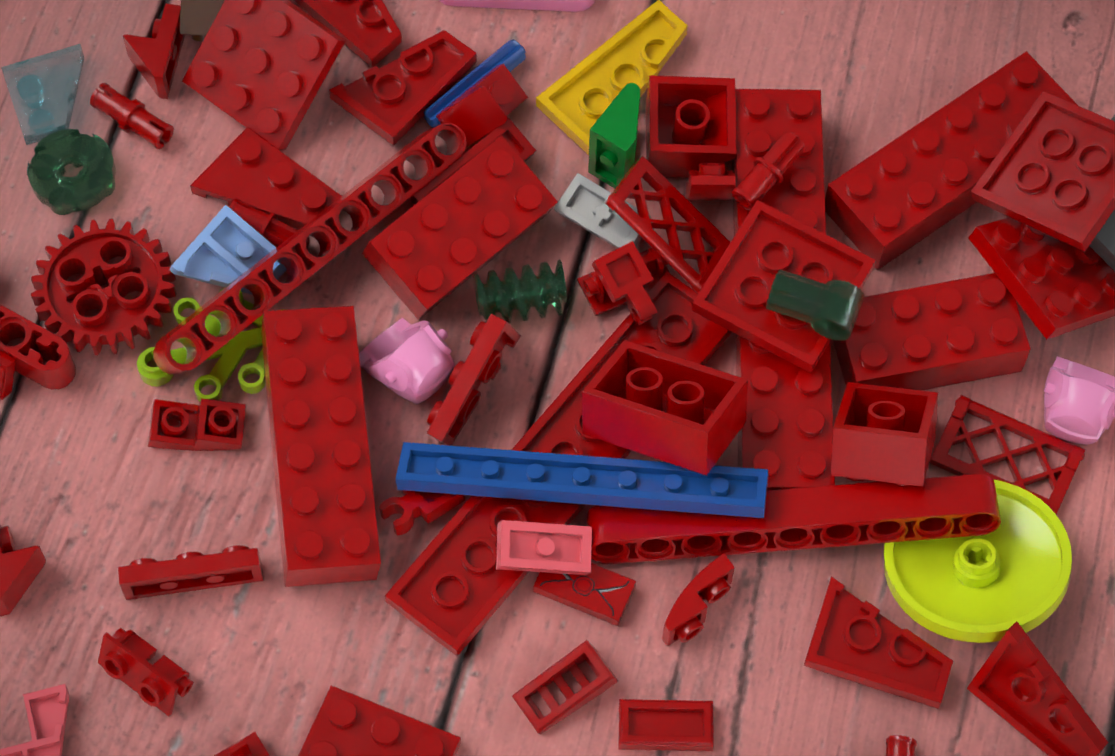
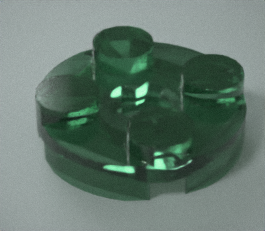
[27,129,116,215]

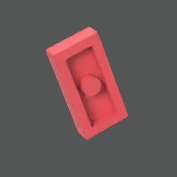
[496,520,592,575]

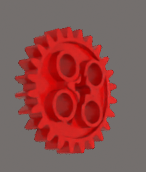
[31,219,177,356]

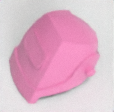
[359,318,455,404]
[1044,356,1115,445]

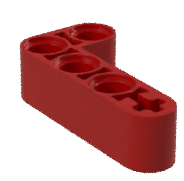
[0,305,76,390]

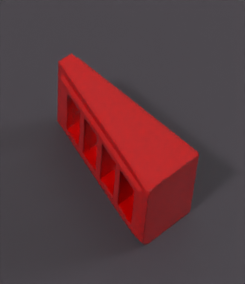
[512,640,618,734]

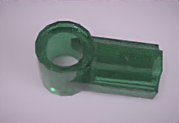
[766,269,864,340]

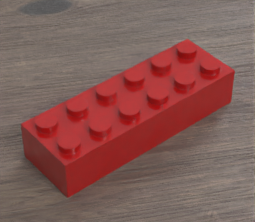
[825,51,1077,271]
[261,306,381,587]

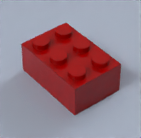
[582,340,748,476]

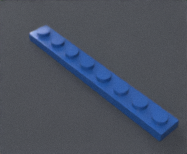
[396,442,768,518]

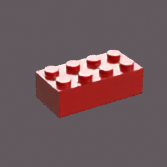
[362,135,558,320]
[832,273,1031,391]

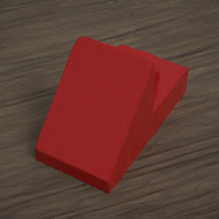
[123,3,185,99]
[436,64,528,148]
[0,525,46,616]

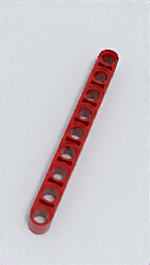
[153,123,467,374]
[587,474,1001,564]

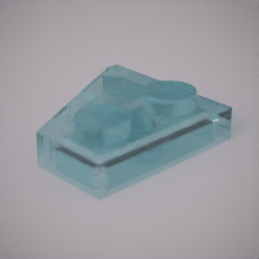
[1,44,84,145]

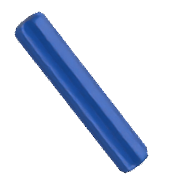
[424,39,526,128]

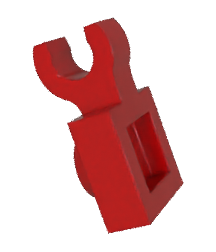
[592,241,658,326]

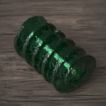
[473,259,567,324]

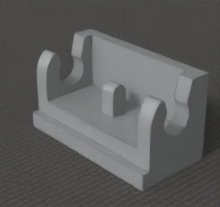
[554,173,654,249]

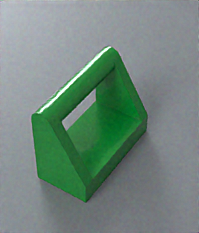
[588,83,641,189]

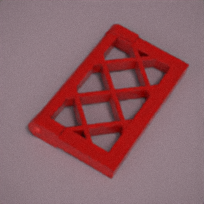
[605,155,730,294]
[929,395,1086,515]

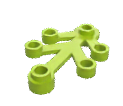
[137,288,288,402]

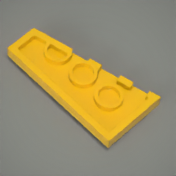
[536,0,688,155]

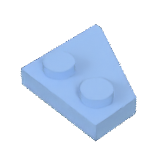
[169,205,286,295]

